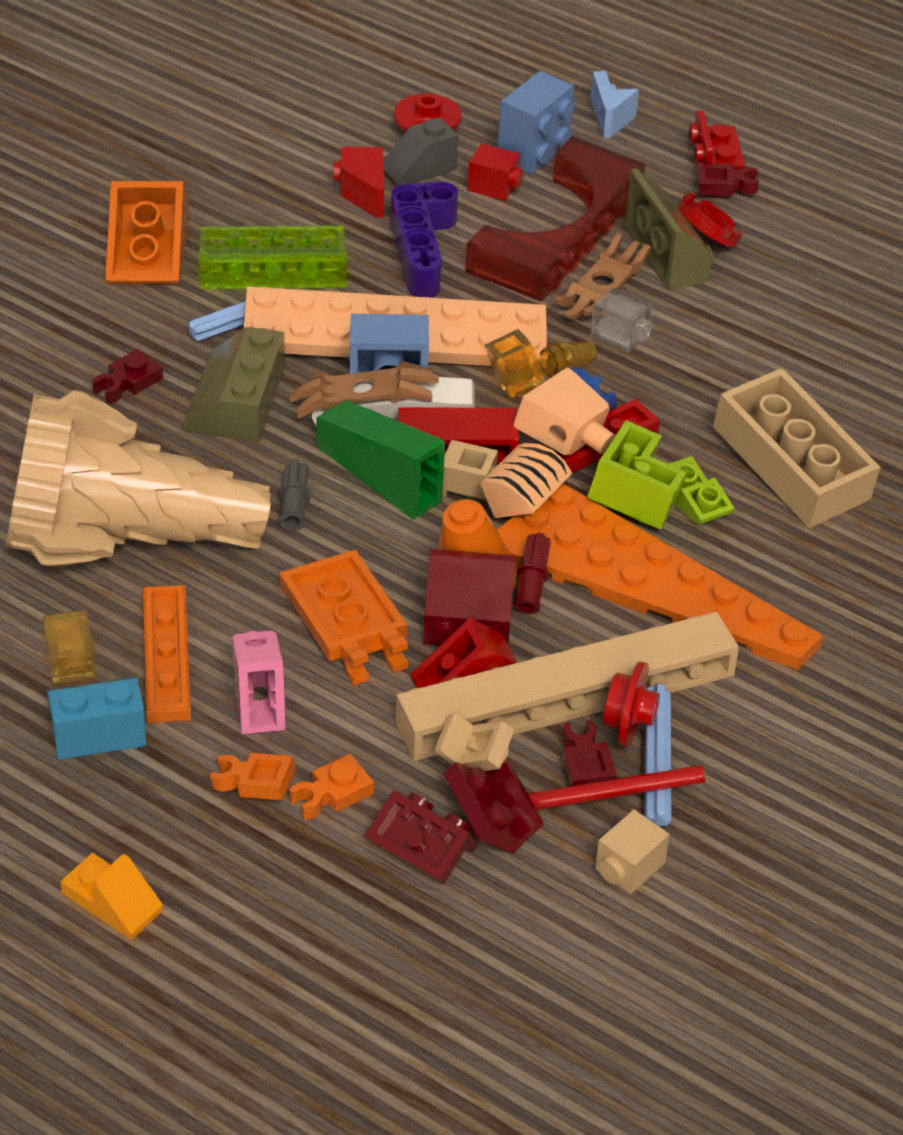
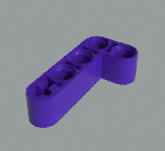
[390,181,458,298]

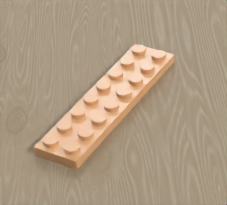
[244,286,547,369]

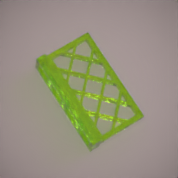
[199,225,347,289]

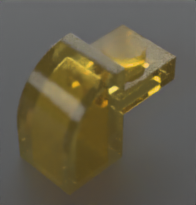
[43,610,97,685]

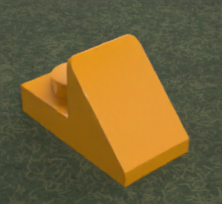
[60,852,163,940]

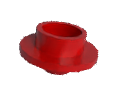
[394,93,461,132]
[603,661,660,748]

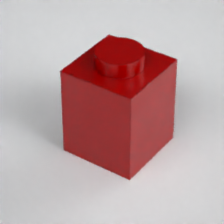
[467,143,524,201]

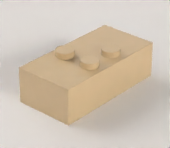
[713,368,881,528]

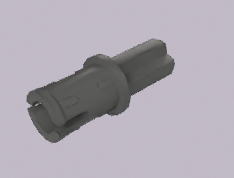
[278,459,310,531]

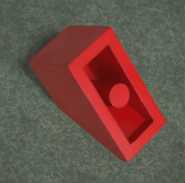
[334,147,384,218]
[411,618,517,688]

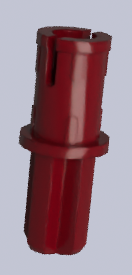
[513,532,551,614]

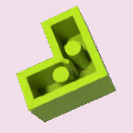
[587,420,687,530]

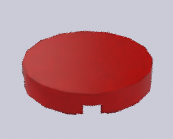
[677,193,742,247]

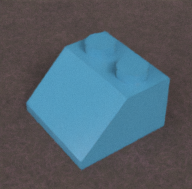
[46,676,147,760]

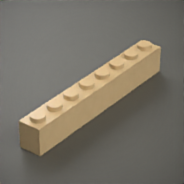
[395,612,739,761]

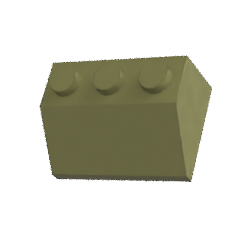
[624,168,713,291]
[183,327,285,442]

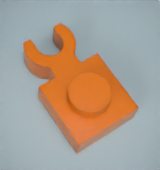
[210,753,296,801]
[289,753,374,820]

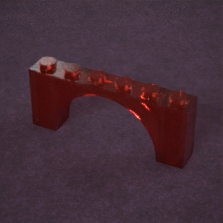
[465,137,646,302]

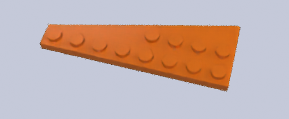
[497,483,824,670]

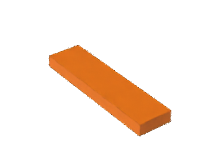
[143,585,191,723]

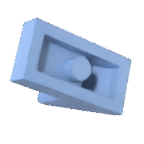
[590,71,639,138]

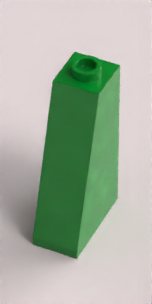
[316,400,445,520]

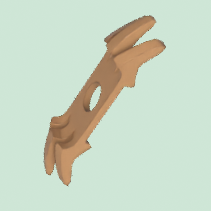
[554,233,651,319]
[289,361,439,418]

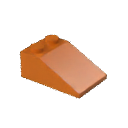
[105,181,189,284]

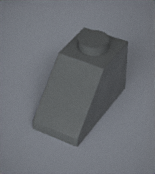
[383,117,458,187]

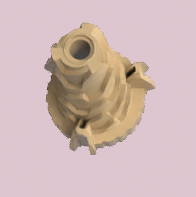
[6,390,271,567]

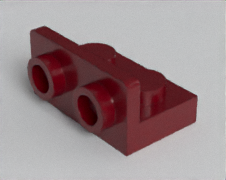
[443,759,543,853]
[364,790,478,885]

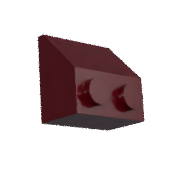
[423,549,516,646]

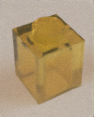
[484,329,545,398]

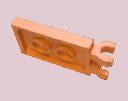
[279,550,409,686]

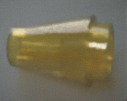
[539,340,597,378]

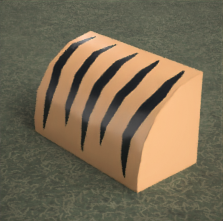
[480,443,572,518]

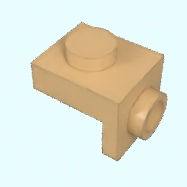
[435,713,515,771]

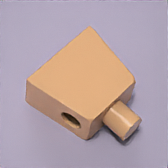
[513,367,615,455]

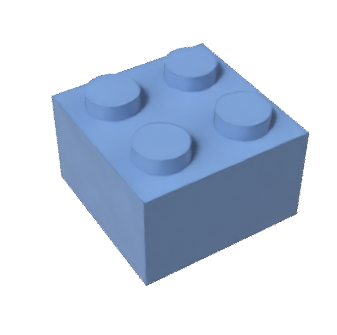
[498,71,575,174]
[350,313,429,374]

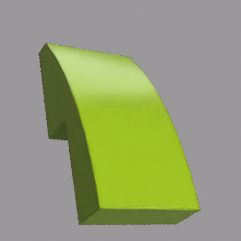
[669,456,735,525]

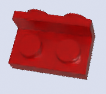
[689,111,746,170]

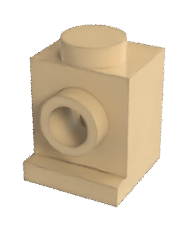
[443,440,498,500]

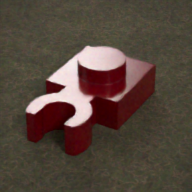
[696,163,759,197]
[92,349,164,404]
[562,720,617,786]

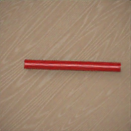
[528,765,705,810]

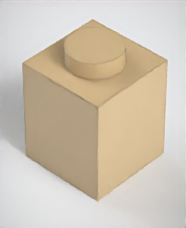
[595,809,670,895]

